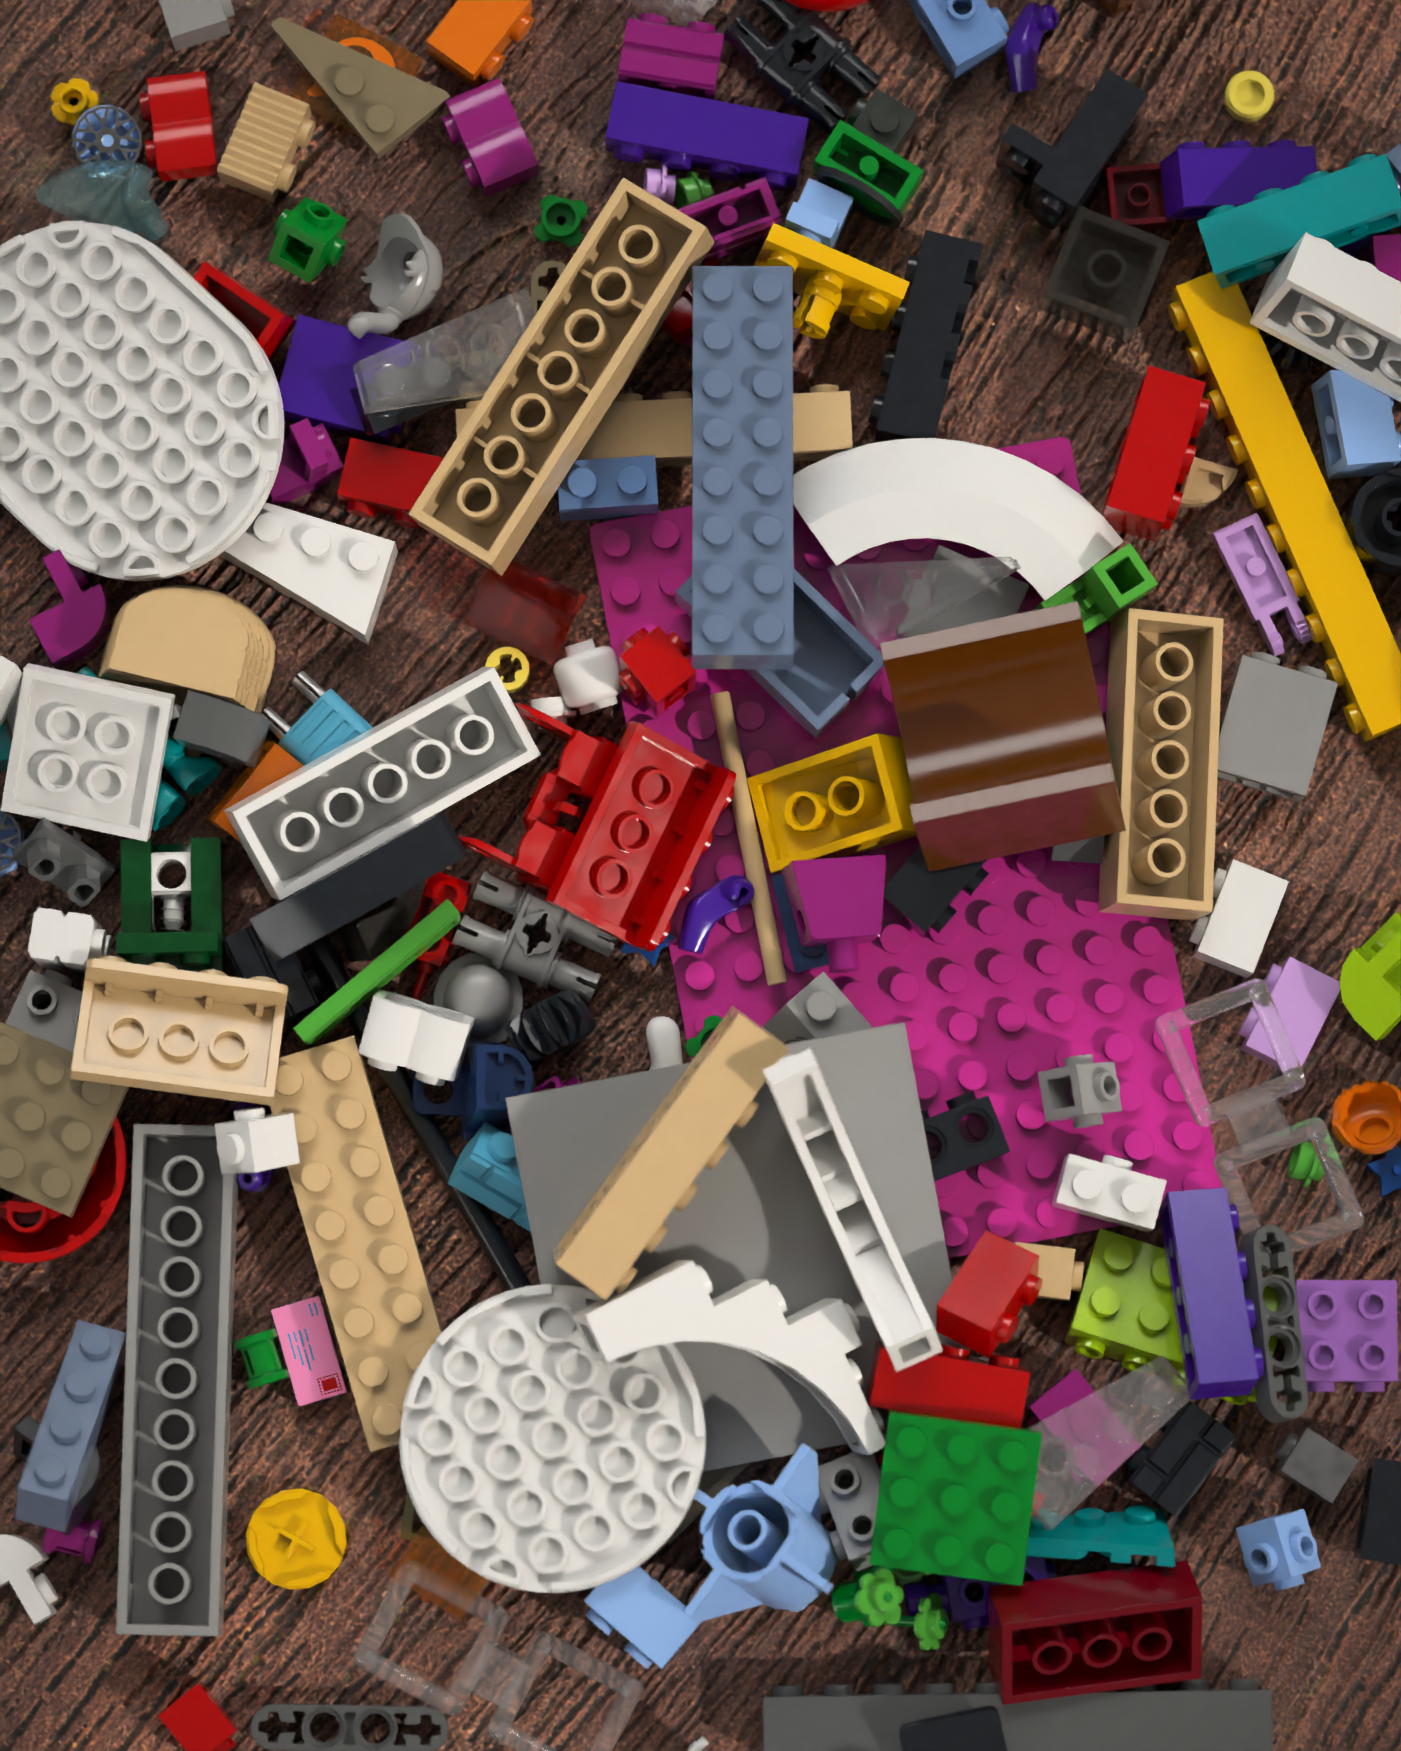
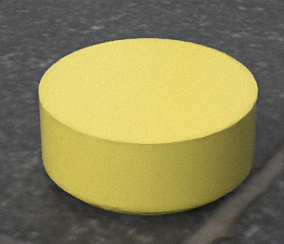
[1224,71,1274,122]

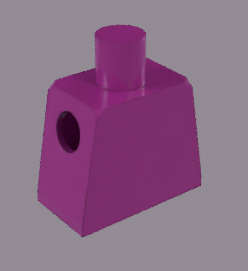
[782,855,886,973]

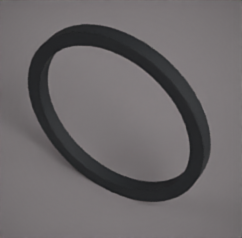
[815,166,903,228]

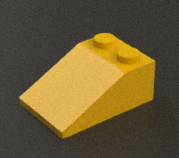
[747,733,917,873]

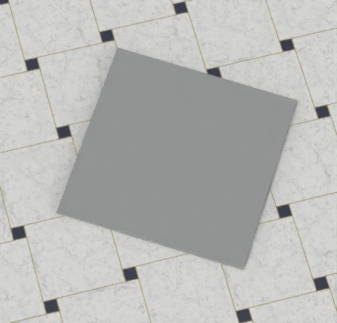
[506,1022,965,1472]

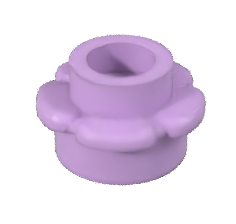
[643,164,676,204]

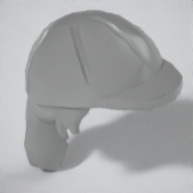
[347,213,444,339]

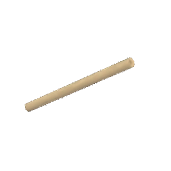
[710,691,787,986]

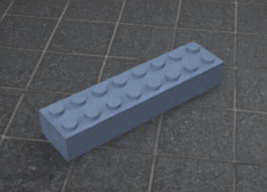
[692,266,794,669]

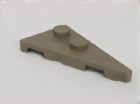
[270,17,451,159]

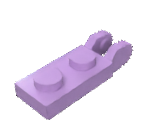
[1211,513,1312,657]

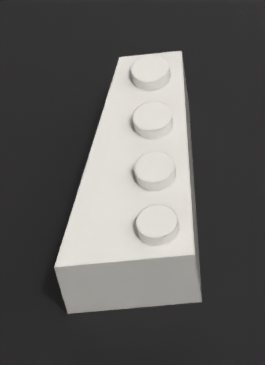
[219,502,398,645]

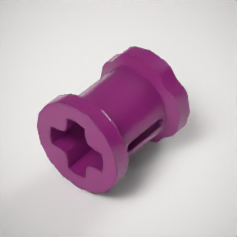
[42,1519,103,1564]

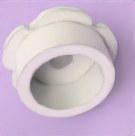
[531,696,576,730]

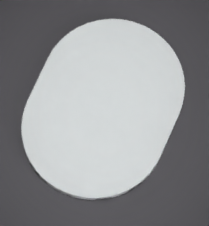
[0,221,285,581]

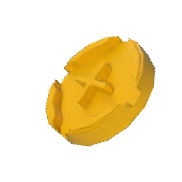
[246,1489,347,1590]

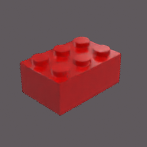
[1101,366,1210,542]

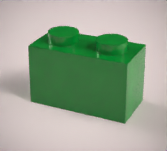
[812,120,924,219]

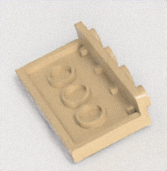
[70,956,288,1106]

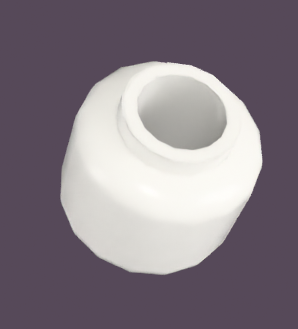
[554,638,623,715]

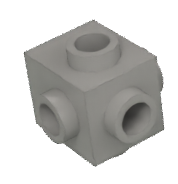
[1038,1054,1122,1129]

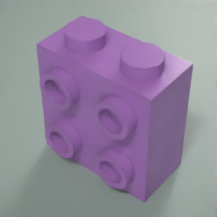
[1295,1280,1398,1392]

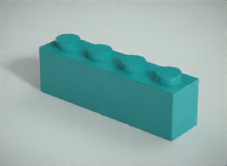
[1197,153,1401,289]

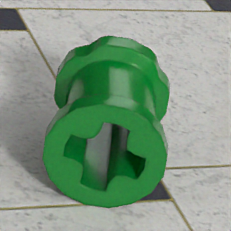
[232,1329,289,1390]

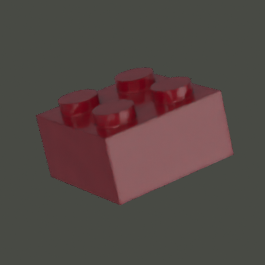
[1103,163,1173,234]

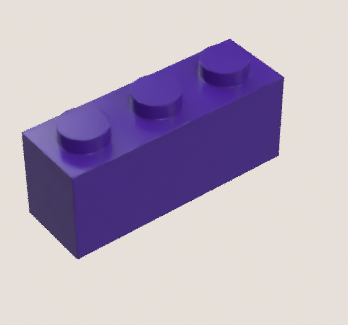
[1160,140,1317,219]

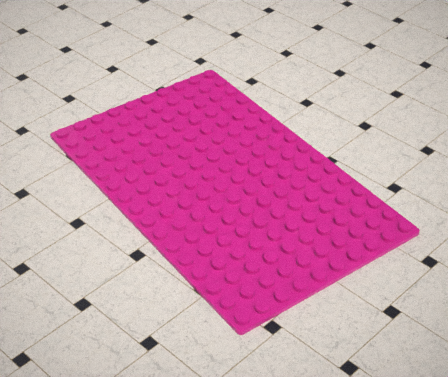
[590,437,1223,1259]

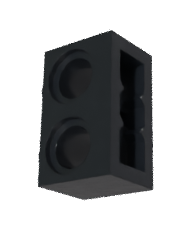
[921,1091,1010,1182]

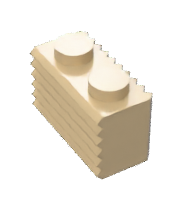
[217,82,316,202]

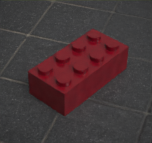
[989,1560,1203,1705]

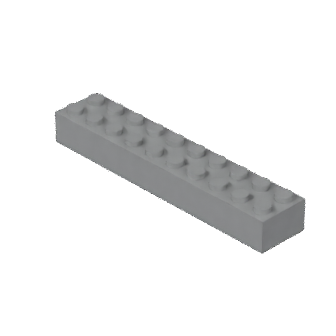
[116,1124,238,1636]

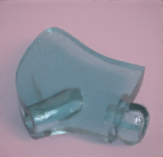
[36,160,169,241]

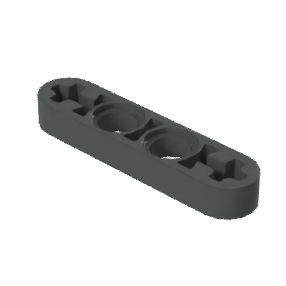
[1240,1225,1308,1423]
[250,1703,449,1751]

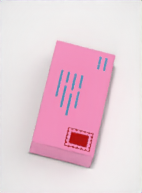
[271,1296,348,1407]

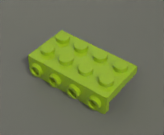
[1065,1228,1279,1405]

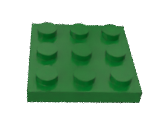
[869,1410,1042,1586]

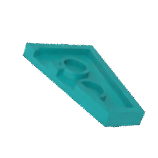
[1026,1505,1175,1567]

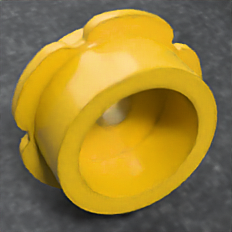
[51,78,99,126]

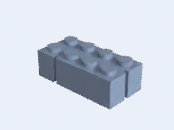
[675,568,886,739]

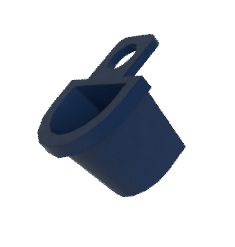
[412,1040,536,1141]

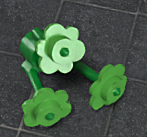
[832,1566,948,1651]

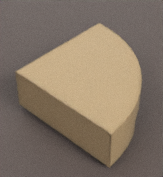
[1180,457,1238,507]

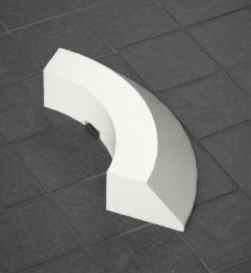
[793,438,1124,601]

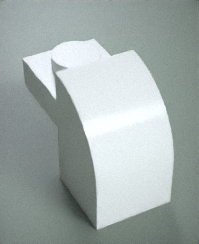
[0,1534,59,1624]

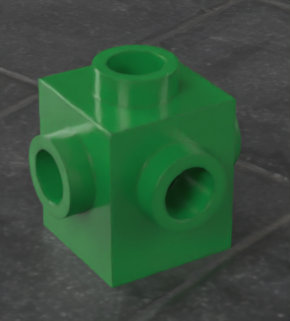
[267,197,348,283]

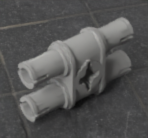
[452,869,618,1003]

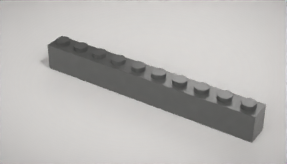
[762,1678,1273,1751]

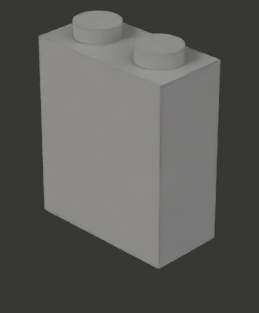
[1218,652,1338,803]

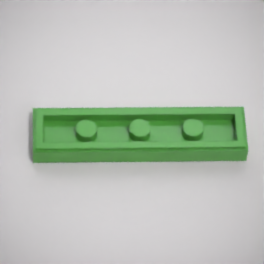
[293,899,461,1047]

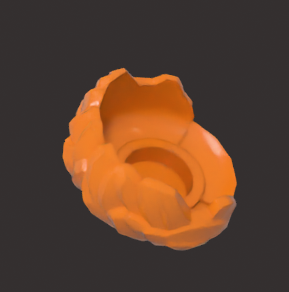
[1331,1080,1401,1154]

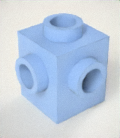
[1236,1509,1321,1591]

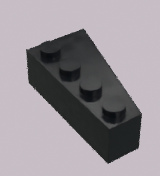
[868,230,983,441]

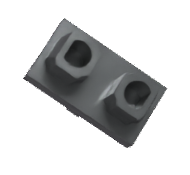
[13,817,115,907]

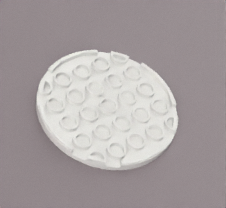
[399,1284,706,1593]

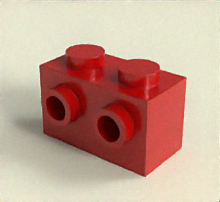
[618,625,696,718]

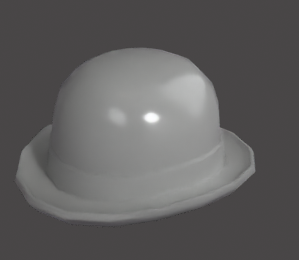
[433,952,523,1044]

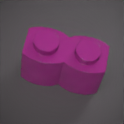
[441,78,539,197]

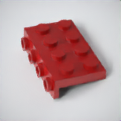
[545,721,736,952]

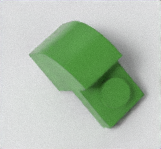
[1035,543,1158,634]

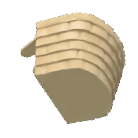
[98,585,276,757]

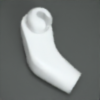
[646,1016,683,1070]

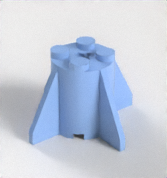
[684,1443,839,1622]

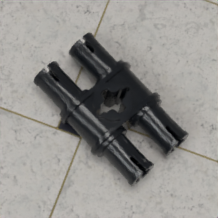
[723,0,883,135]

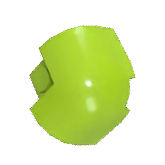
[1339,912,1401,1041]

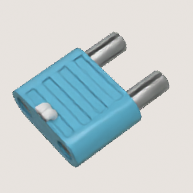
[260,671,373,766]

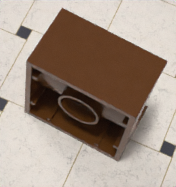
[880,601,1126,872]

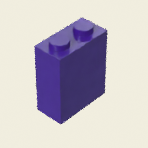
[279,314,419,446]

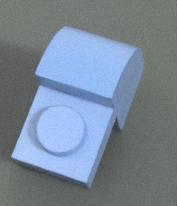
[785,178,854,249]

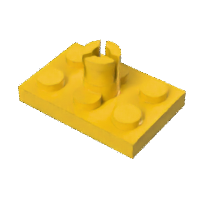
[753,223,910,339]

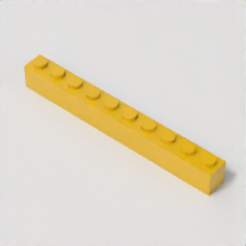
[1168,271,1401,742]

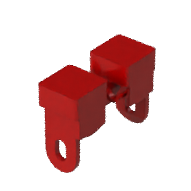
[458,703,618,894]

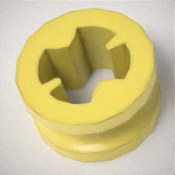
[485,647,530,694]

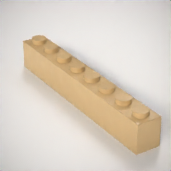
[456,384,853,468]

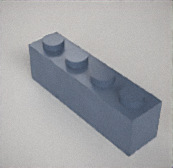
[15,1320,126,1532]

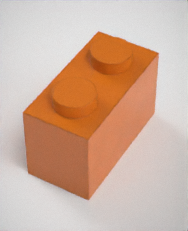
[426,0,534,88]

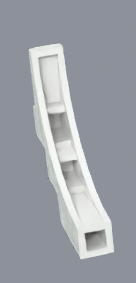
[763,1049,943,1372]
[572,1260,885,1455]

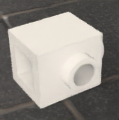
[214,1107,300,1174]

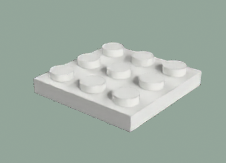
[1,663,175,842]

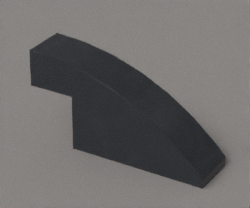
[249,811,468,963]

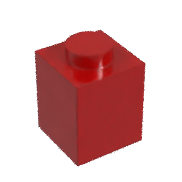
[158,1681,240,1751]

